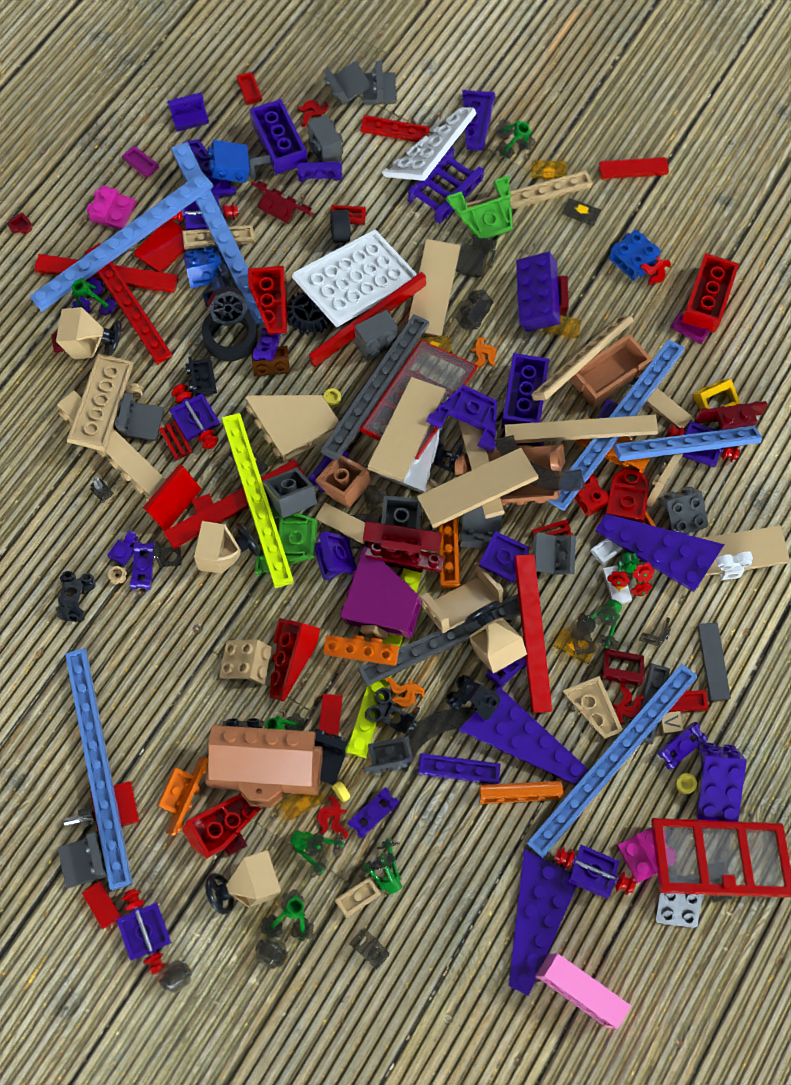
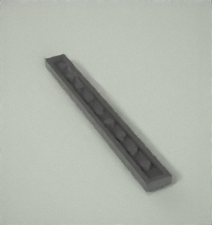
[321,314,429,461]
[358,594,541,687]

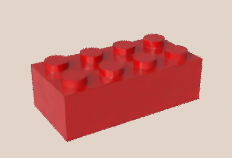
[681,253,739,333]

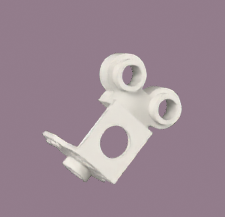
[716,552,753,581]

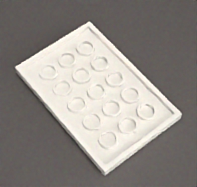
[292,230,417,327]

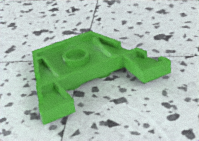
[446,175,513,242]
[255,505,318,575]

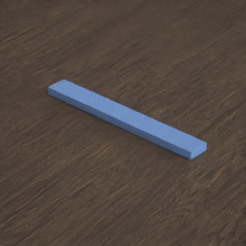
[613,426,762,461]

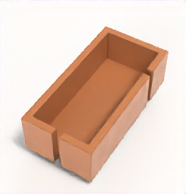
[570,334,652,408]

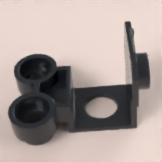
[434,437,463,473]
[56,571,96,622]
[445,675,500,720]
[365,688,420,734]

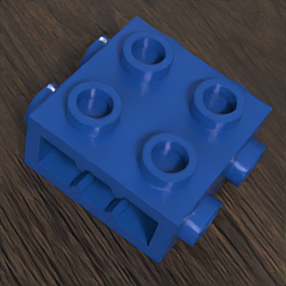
[207,140,250,183]
[609,229,661,281]

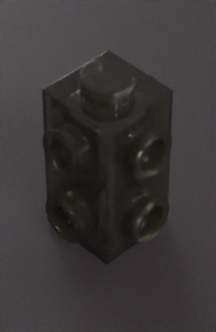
[455,290,494,330]

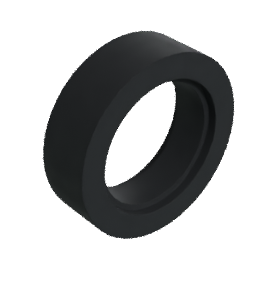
[202,311,258,361]

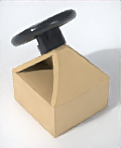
[56,307,122,359]
[194,521,261,574]
[465,601,527,674]
[205,850,281,915]

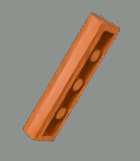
[439,517,460,589]
[479,781,563,804]

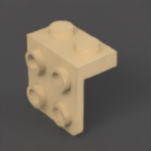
[220,640,272,685]

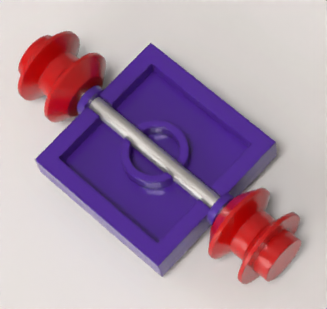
[170,196,238,231]
[169,384,220,449]
[665,421,740,467]
[553,845,637,899]
[116,888,172,975]

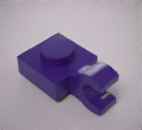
[107,531,138,567]

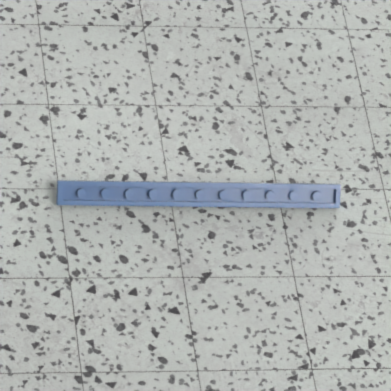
[171,142,264,326]
[29,172,213,312]
[548,339,684,511]
[65,648,133,891]
[527,663,698,858]

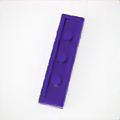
[418,753,501,784]

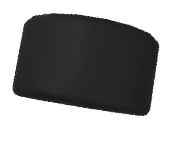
[330,210,351,243]

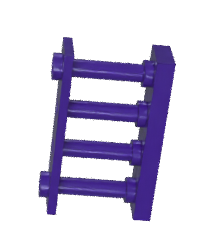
[408,147,484,224]

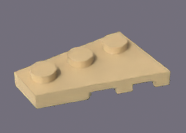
[647,453,684,508]
[563,676,623,740]

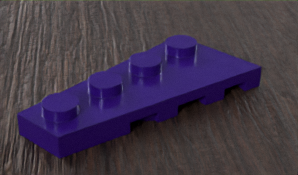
[462,90,495,151]
[182,139,236,198]

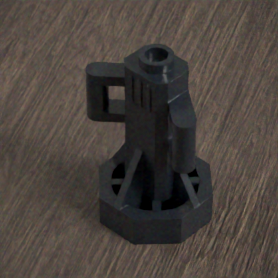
[203,263,248,326]

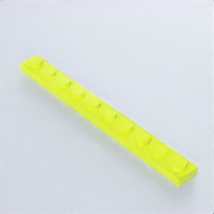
[222,413,294,588]
[347,568,422,758]

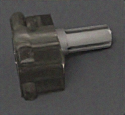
[90,477,114,503]
[63,806,96,826]

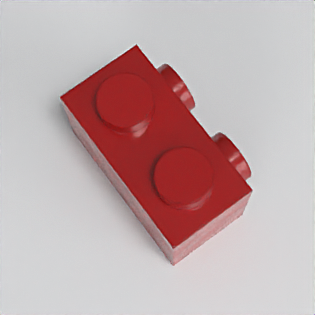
[574,474,609,518]

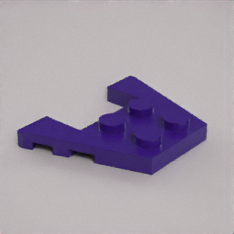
[426,385,497,453]

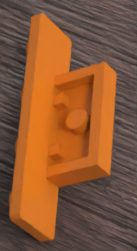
[323,635,399,666]
[156,757,209,836]

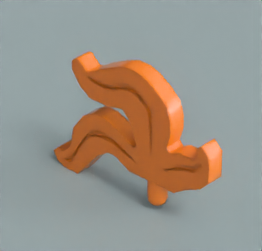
[470,337,497,368]
[384,678,425,707]

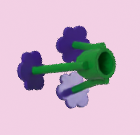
[71,277,116,316]

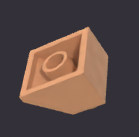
[315,456,371,509]

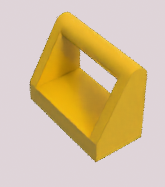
[692,379,740,410]

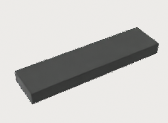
[697,622,731,701]
[641,663,670,744]

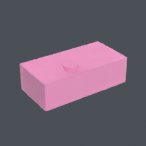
[535,953,631,1029]

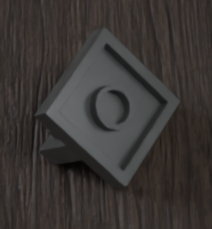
[363,61,397,105]

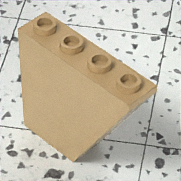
[245,395,339,463]

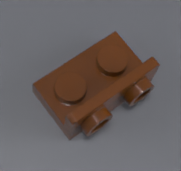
[251,346,290,376]

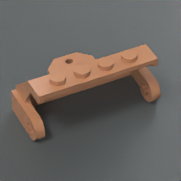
[455,444,565,506]
[205,725,323,808]

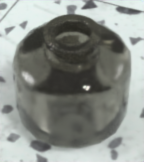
[255,936,288,969]
[159,959,193,993]

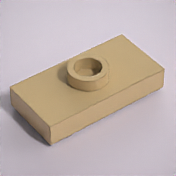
[335,876,381,918]

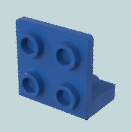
[183,246,222,288]

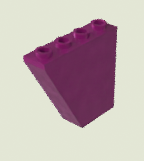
[340,547,422,638]

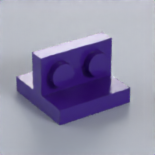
[167,92,209,132]
[315,531,357,580]
[478,531,530,583]

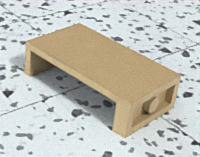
[421,566,503,633]

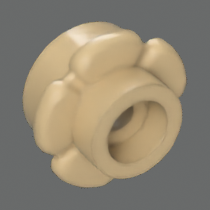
[125,383,144,400]
[107,566,127,585]

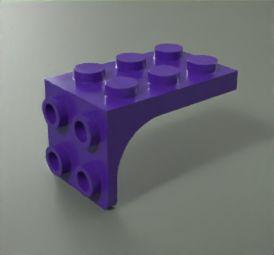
[696,742,747,821]

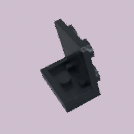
[309,729,348,785]

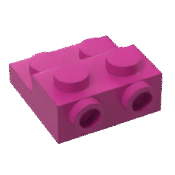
[87,185,136,230]
[617,827,677,884]

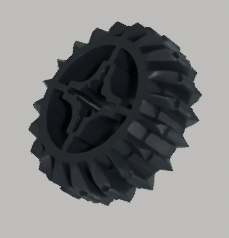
[286,291,332,336]

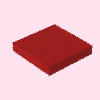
[90,781,140,832]

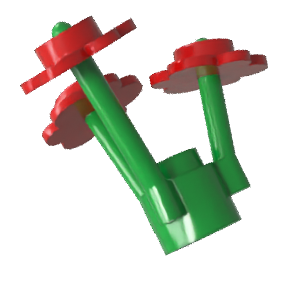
[607,553,655,596]

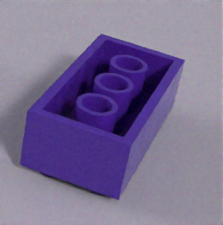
[249,99,307,175]
[516,251,560,332]
[501,353,549,428]

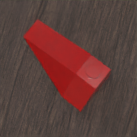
[248,266,287,335]
[269,618,321,701]
[182,793,262,859]

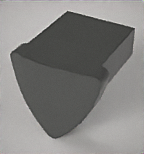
[249,155,271,179]

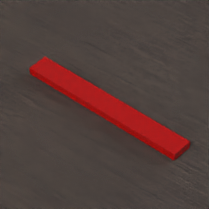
[84,243,173,365]
[34,254,179,293]
[309,272,426,367]
[163,459,305,549]
[514,555,552,713]

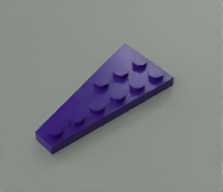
[595,514,725,592]
[458,687,589,786]
[508,849,577,996]

